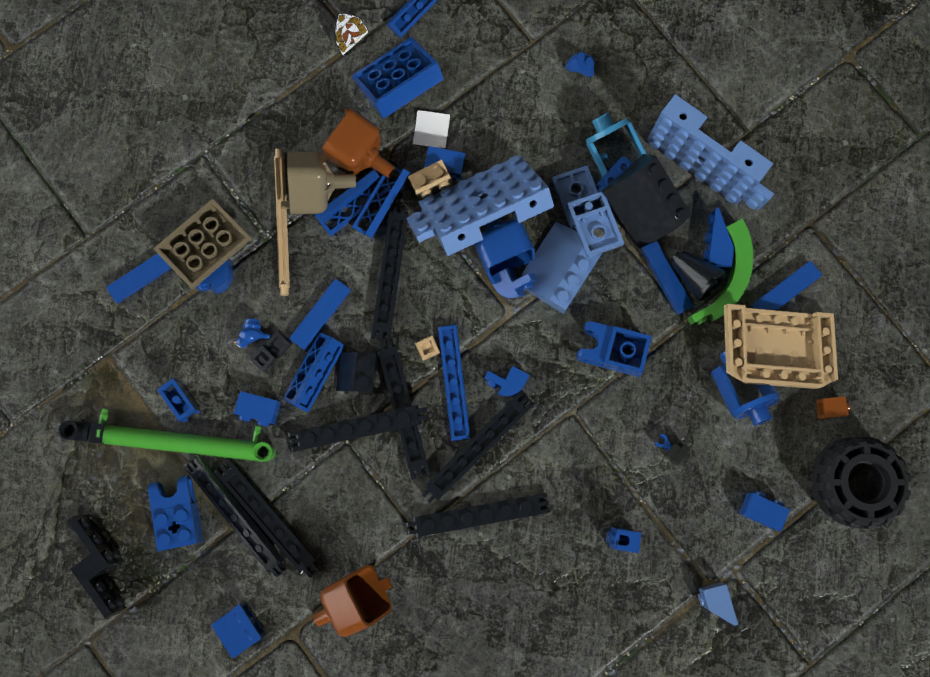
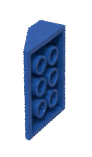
[351,37,444,119]

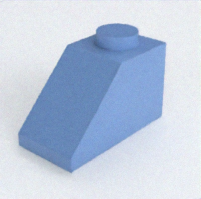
[698,582,738,626]

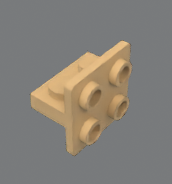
[408,160,453,200]

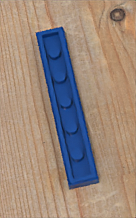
[438,324,471,441]

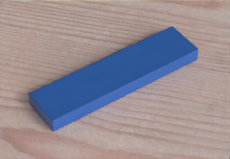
[106,253,171,304]
[750,260,822,311]
[289,279,351,350]

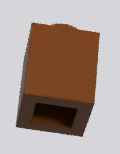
[815,396,850,419]

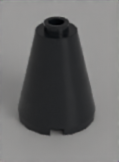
[671,251,726,302]

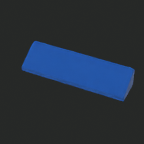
[385,0,437,38]
[640,241,694,315]

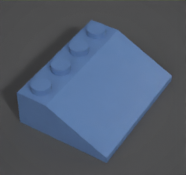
[520,222,602,314]

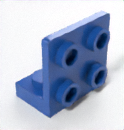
[211,601,267,658]

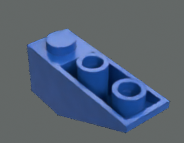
[702,208,734,270]

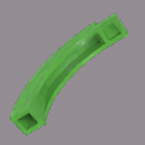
[687,218,753,325]

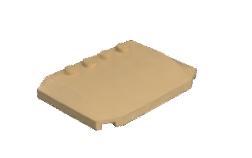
[724,304,838,389]

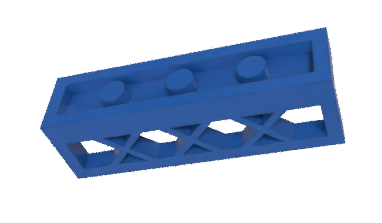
[352,165,410,239]
[315,170,389,237]
[283,332,345,413]

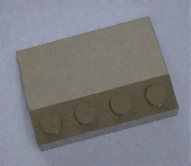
[153,199,251,290]

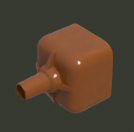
[323,108,395,178]
[313,565,393,637]

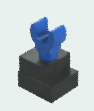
[654,434,690,466]

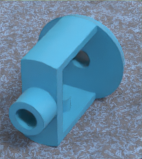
[586,112,646,177]

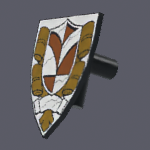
[334,13,369,56]

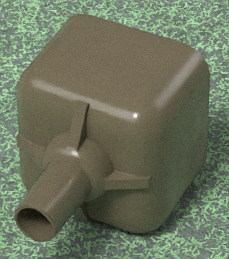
[281,151,356,215]

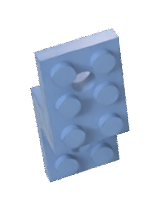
[552,166,624,258]

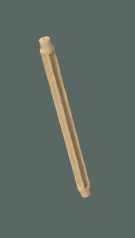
[274,149,290,296]

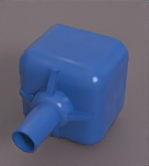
[475,218,535,284]

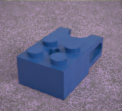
[576,321,652,378]
[148,475,203,552]

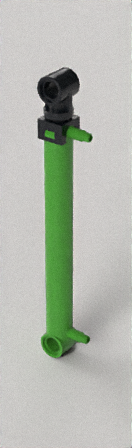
[58,408,276,462]

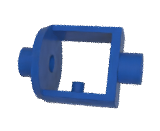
[711,351,779,426]

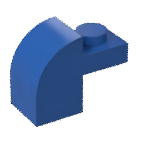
[195,259,233,294]
[492,269,538,298]
[484,366,530,397]

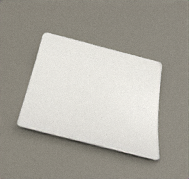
[413,110,450,148]

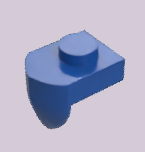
[565,52,595,77]

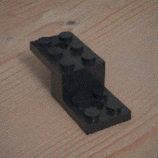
[67,514,126,619]

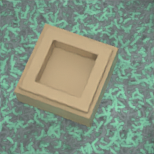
[415,336,440,361]

